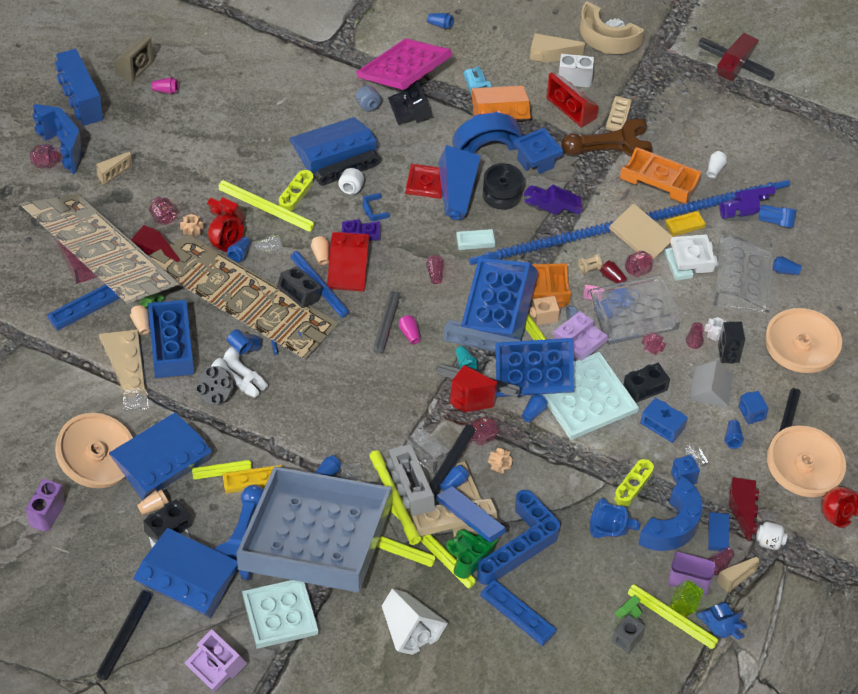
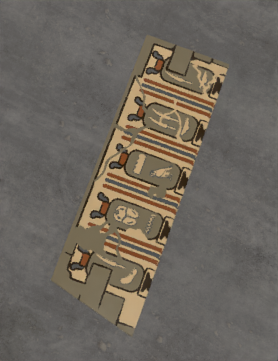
[19,194,179,304]
[149,234,339,359]

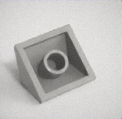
[689,360,733,407]

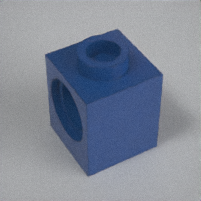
[738,390,769,425]
[671,455,700,484]

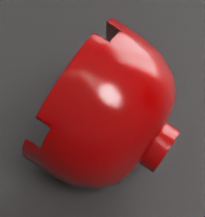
[208,214,244,253]
[822,487,858,528]

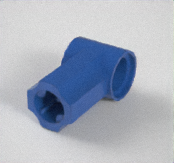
[759,205,797,228]
[227,329,261,355]

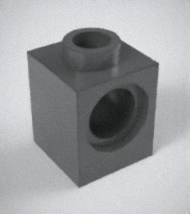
[612,615,646,654]

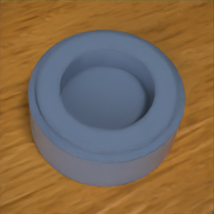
[566,305,578,321]

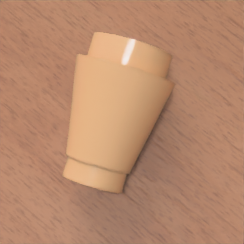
[311,236,329,265]
[130,305,150,335]
[137,490,169,515]

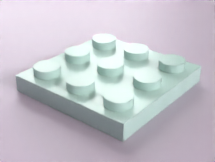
[242,580,318,649]

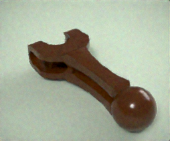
[561,119,653,157]

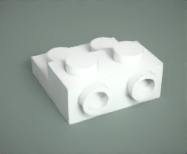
[670,234,717,273]

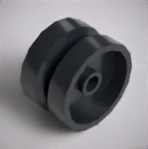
[482,163,523,210]

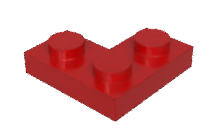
[207,197,245,225]

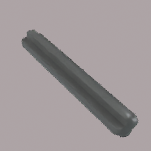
[374,291,400,354]

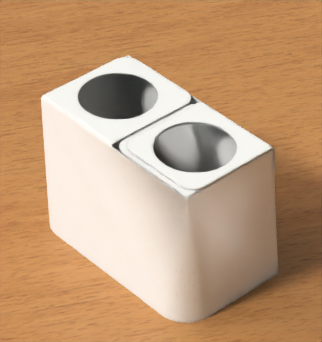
[557,54,594,87]

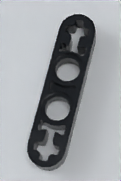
[315,150,381,186]

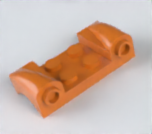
[620,147,702,204]
[531,263,571,308]

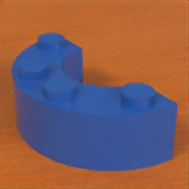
[452,112,523,154]
[638,476,703,551]

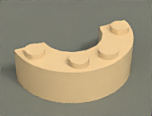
[580,1,645,54]

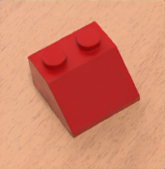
[450,365,497,412]

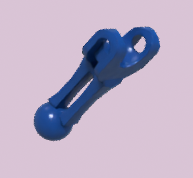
[214,485,264,581]

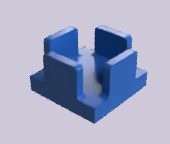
[514,127,563,174]

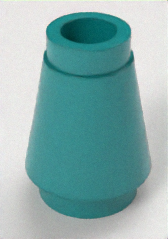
[455,346,477,370]

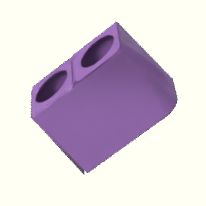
[26,479,65,531]
[668,552,715,595]

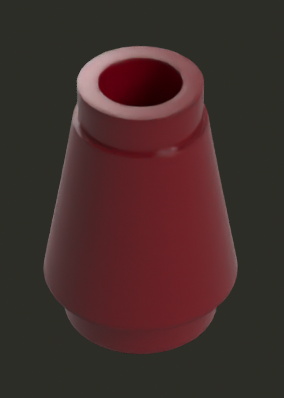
[600,260,628,287]

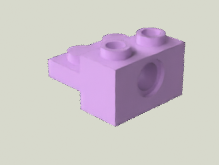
[554,311,608,361]
[185,629,247,692]

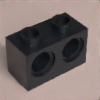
[277,266,322,308]
[718,321,745,364]
[623,362,670,403]
[143,499,192,544]

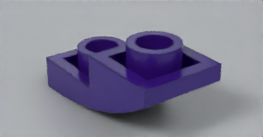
[341,219,381,241]

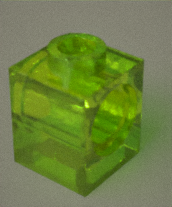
[669,580,704,617]

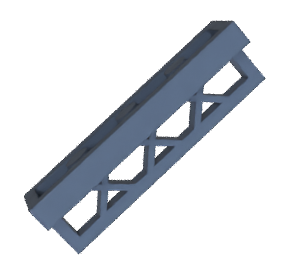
[443,320,523,352]

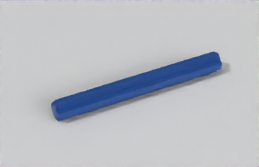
[290,251,349,318]

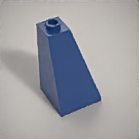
[438,145,481,220]

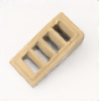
[606,96,632,131]
[96,152,132,184]
[717,557,759,592]

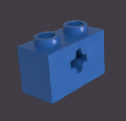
[640,397,688,443]

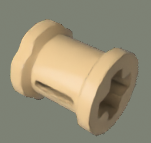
[578,254,602,274]

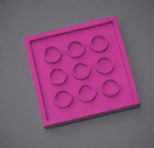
[356,38,452,90]

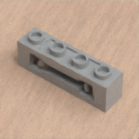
[386,444,435,516]

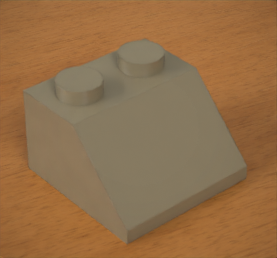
[114,36,153,83]

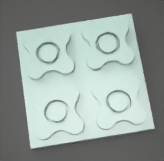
[540,352,639,440]

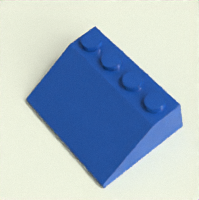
[290,117,377,176]
[461,258,538,341]
[496,338,575,397]
[109,412,212,500]
[133,528,238,619]

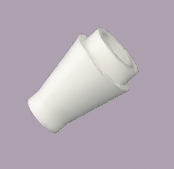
[706,151,727,178]

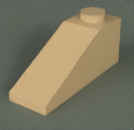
[530,33,585,63]

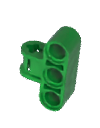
[446,529,498,579]

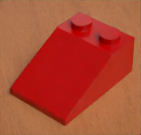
[327,232,369,292]

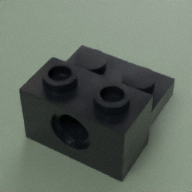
[388,81,433,125]

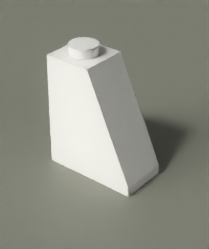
[382,589,448,655]

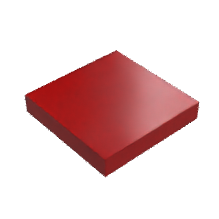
[405,163,442,199]

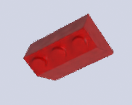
[546,72,599,128]

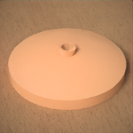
[765,308,842,373]
[55,413,133,488]
[767,426,846,497]

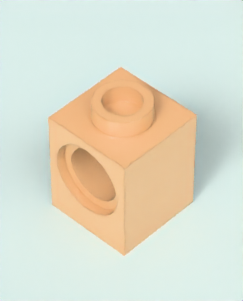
[529,296,560,325]

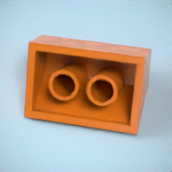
[471,85,531,121]

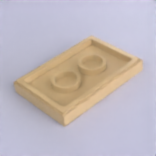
[609,203,673,263]

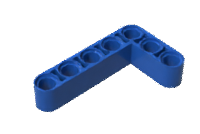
[477,490,560,585]

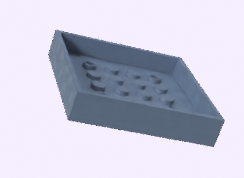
[237,466,392,593]

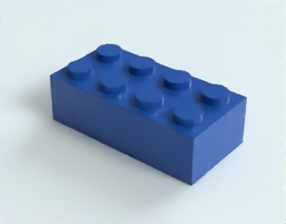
[54,48,103,126]
[148,300,194,378]

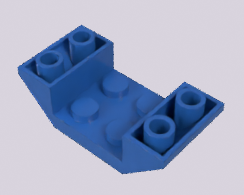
[32,104,82,174]

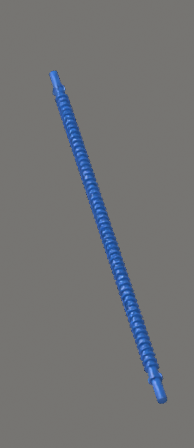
[468,180,790,265]

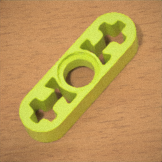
[279,170,313,211]
[614,459,654,507]

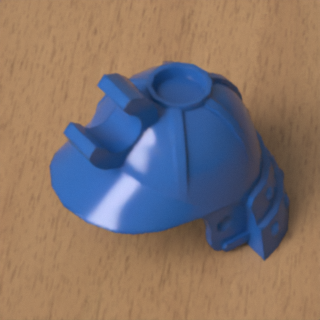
[590,498,641,538]
[696,602,747,639]

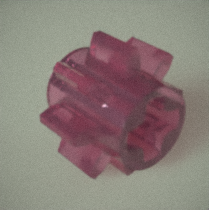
[641,332,666,355]

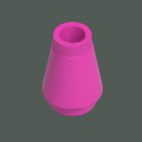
[152,77,179,94]
[399,315,421,345]

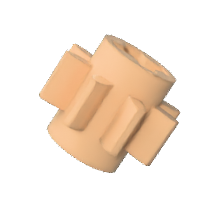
[180,214,203,237]
[487,448,513,474]

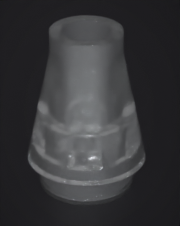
[254,233,282,252]

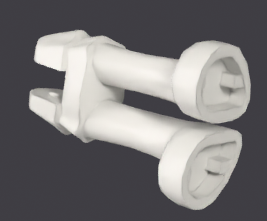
[211,347,268,398]

